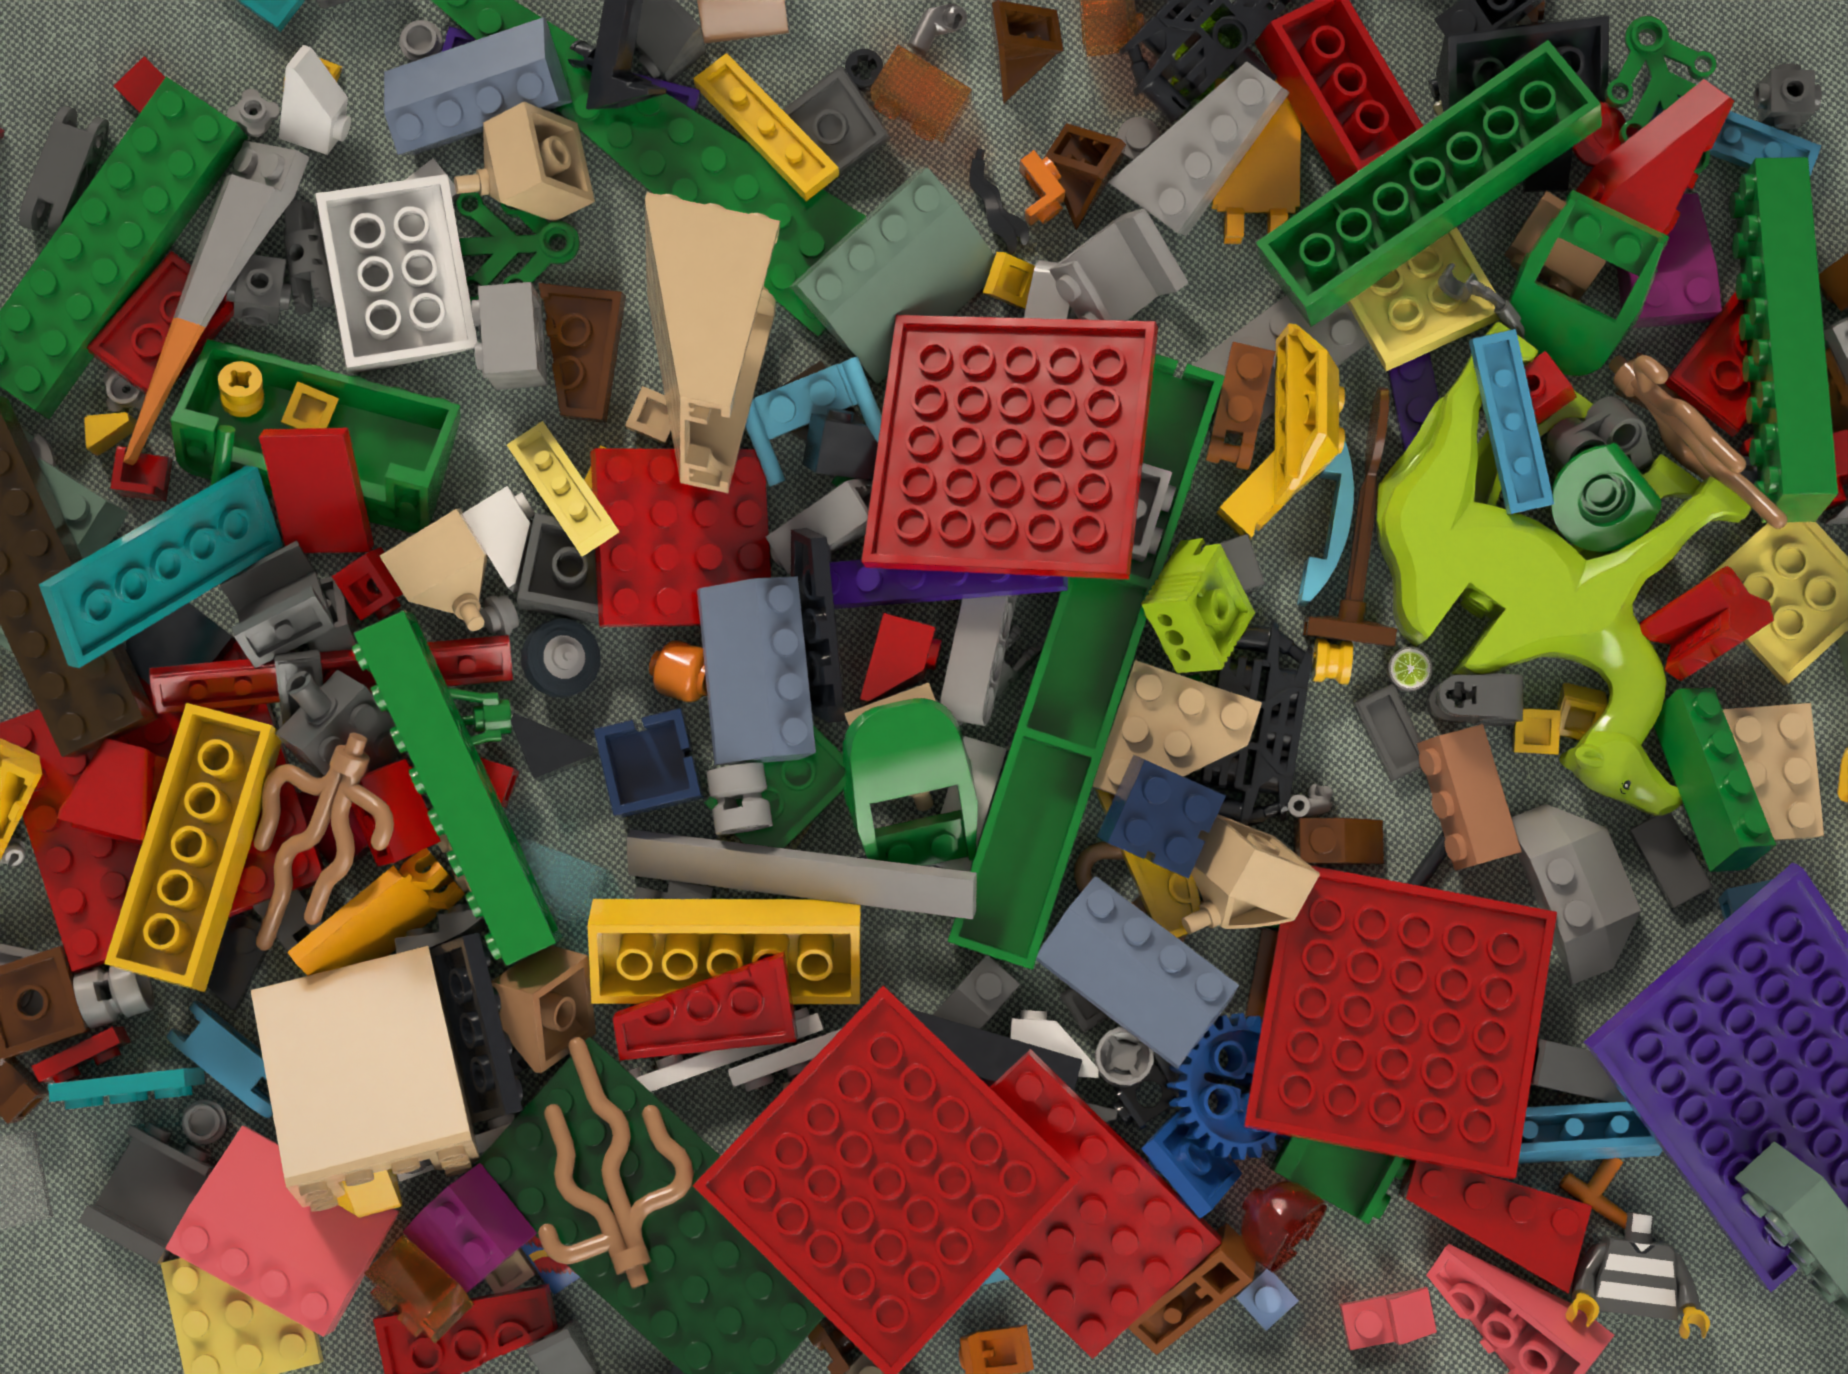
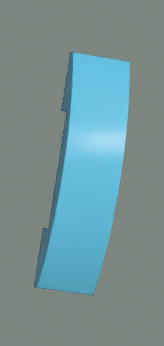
[1297,441,1354,606]

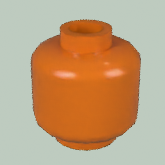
[649,640,707,702]

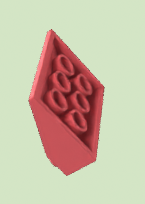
[165,1125,400,1337]

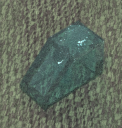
[521,838,612,925]

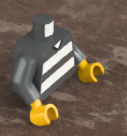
[1565,1212,1710,1339]

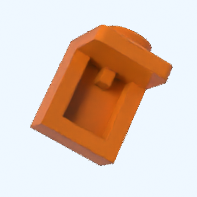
[1019,150,1066,226]
[959,1324,1034,1374]

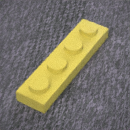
[507,421,619,557]

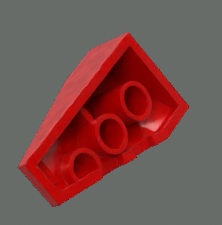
[1575,79,1734,235]

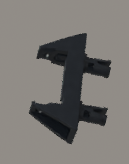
[568,0,667,110]

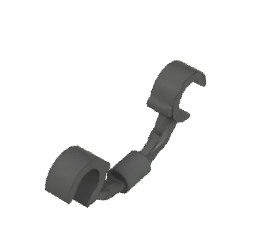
[1438,263,1527,342]

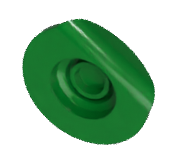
[1550,443,1661,552]

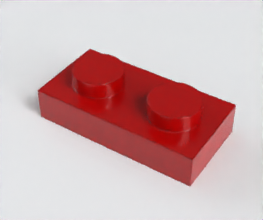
[31,1026,131,1083]

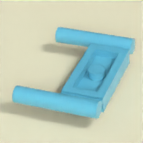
[746,356,882,487]

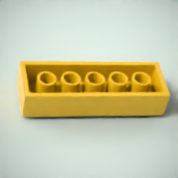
[104,703,282,992]
[587,899,861,1004]

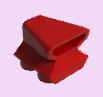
[1639,566,1774,681]
[57,738,169,847]

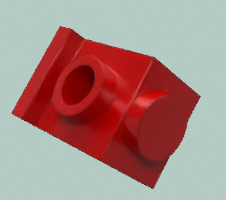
[331,547,403,621]

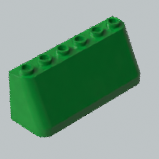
[170,339,461,533]

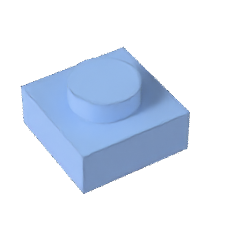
[1235,1266,1299,1331]

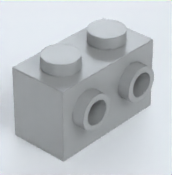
[1132,463,1176,562]

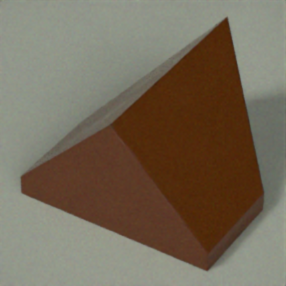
[991,0,1063,104]
[1044,123,1126,231]

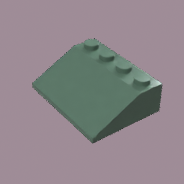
[789,167,995,385]

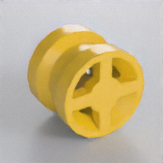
[218,361,264,417]
[1312,638,1353,685]

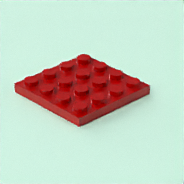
[590,448,771,627]

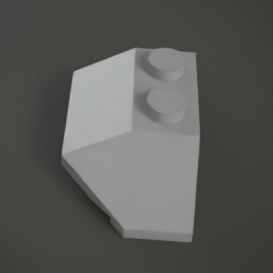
[1511,804,1641,985]

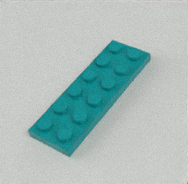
[38,465,283,668]

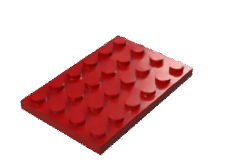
[990,1049,1222,1359]

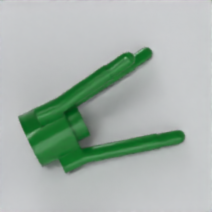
[448,688,512,746]

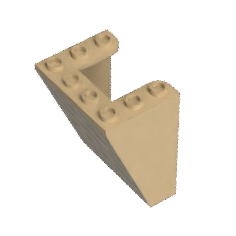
[645,192,780,493]
[251,946,480,1211]

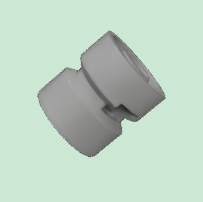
[706,763,773,835]
[73,966,155,1029]
[1094,1027,1154,1088]

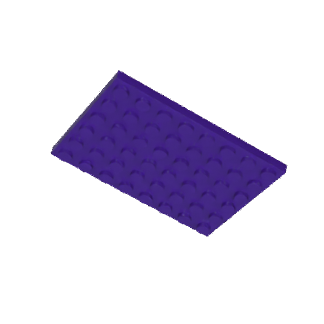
[1584,862,1848,1292]

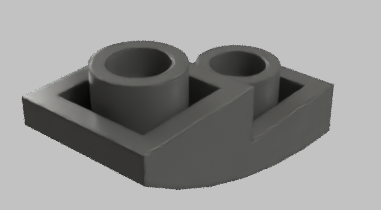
[395,904,488,954]

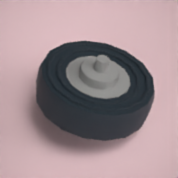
[521,619,601,698]

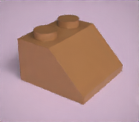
[697,0,789,43]
[1504,191,1606,300]
[491,945,596,1073]

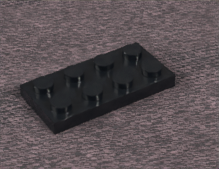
[430,933,523,1123]

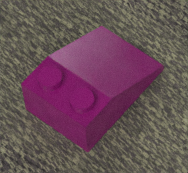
[1617,193,1722,329]
[403,1163,537,1300]

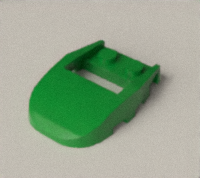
[1509,190,1669,376]
[843,698,978,866]

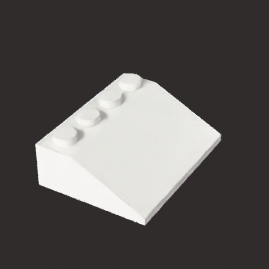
[315,174,478,374]

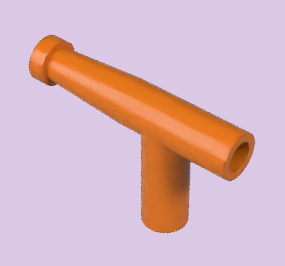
[1559,1158,1627,1230]

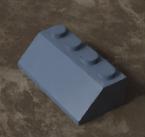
[384,17,572,155]
[697,576,816,766]
[1036,876,1239,1069]

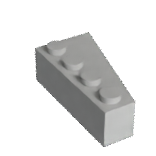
[1109,62,1290,236]

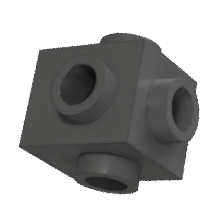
[1754,63,1822,130]
[226,254,292,326]

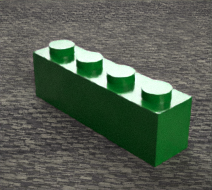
[1654,688,1776,872]

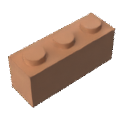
[1417,724,1522,871]

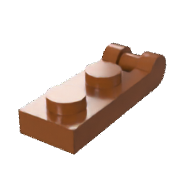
[1205,342,1276,470]

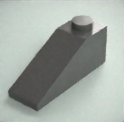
[933,955,1020,1029]

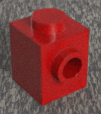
[1524,351,1577,425]

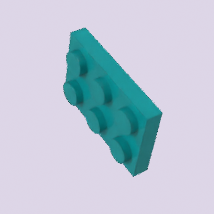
[48,1067,205,1110]

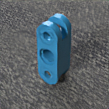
[166,1000,273,1119]

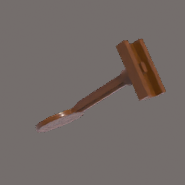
[1302,387,1397,647]

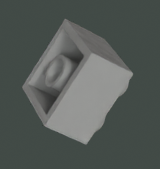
[472,282,548,390]

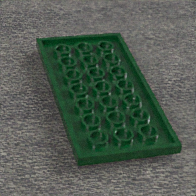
[472,1037,825,1374]

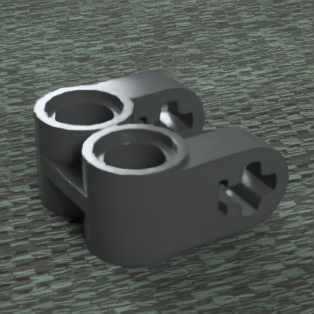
[1547,396,1654,476]
[1426,674,1523,726]

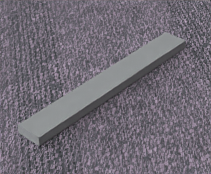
[626,829,977,919]

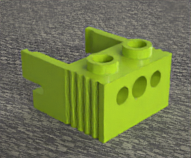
[1141,538,1255,673]

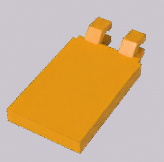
[1212,78,1301,244]
[287,848,465,976]

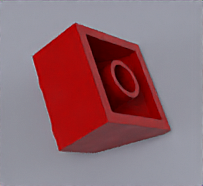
[860,613,942,707]

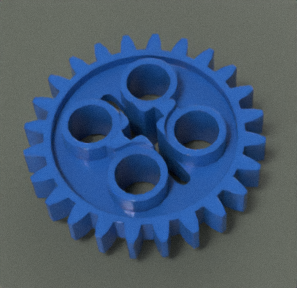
[1167,1013,1290,1160]

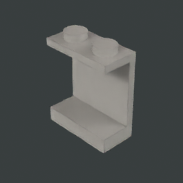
[1049,208,1189,321]

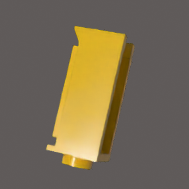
[1216,450,1292,540]

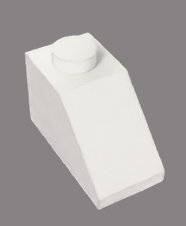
[279,45,351,155]
[462,486,535,593]
[1010,1010,1099,1078]

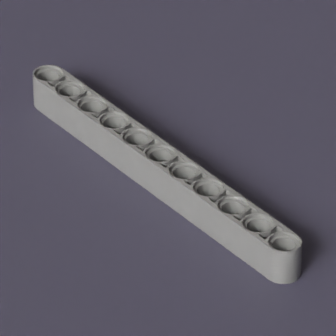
[940,260,1077,726]

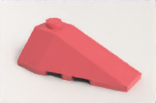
[1426,1244,1615,1374]

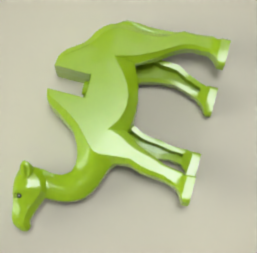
[1376,322,1752,816]

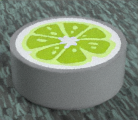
[1386,647,1433,692]

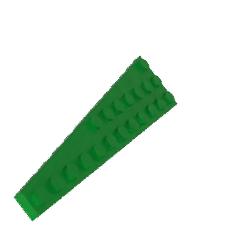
[429,0,867,339]

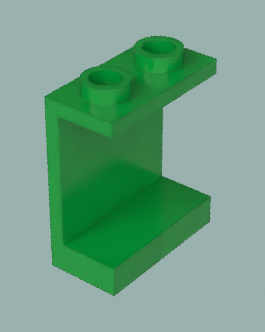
[1269,1136,1412,1224]

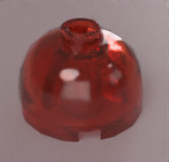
[1241,1181,1327,1273]

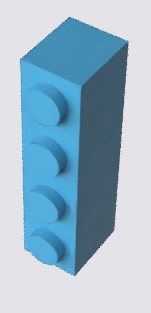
[1518,1102,1663,1164]

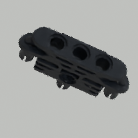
[1119,0,1291,123]
[1199,619,1313,826]

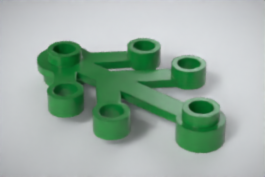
[1605,16,1717,175]
[457,192,580,304]

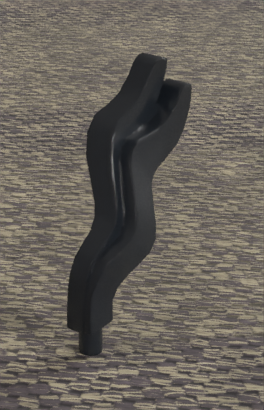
[969,148,1029,255]

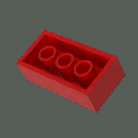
[1255,0,1423,185]

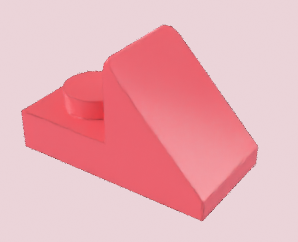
[1339,1287,1437,1350]

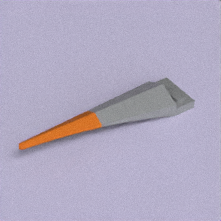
[123,140,309,465]

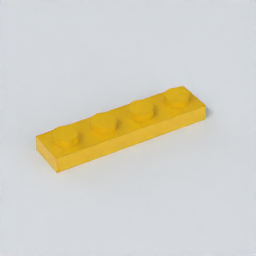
[693,53,839,201]

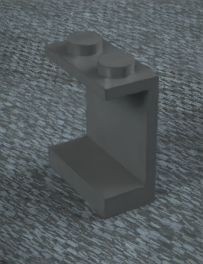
[219,541,335,668]
[78,1121,216,1264]

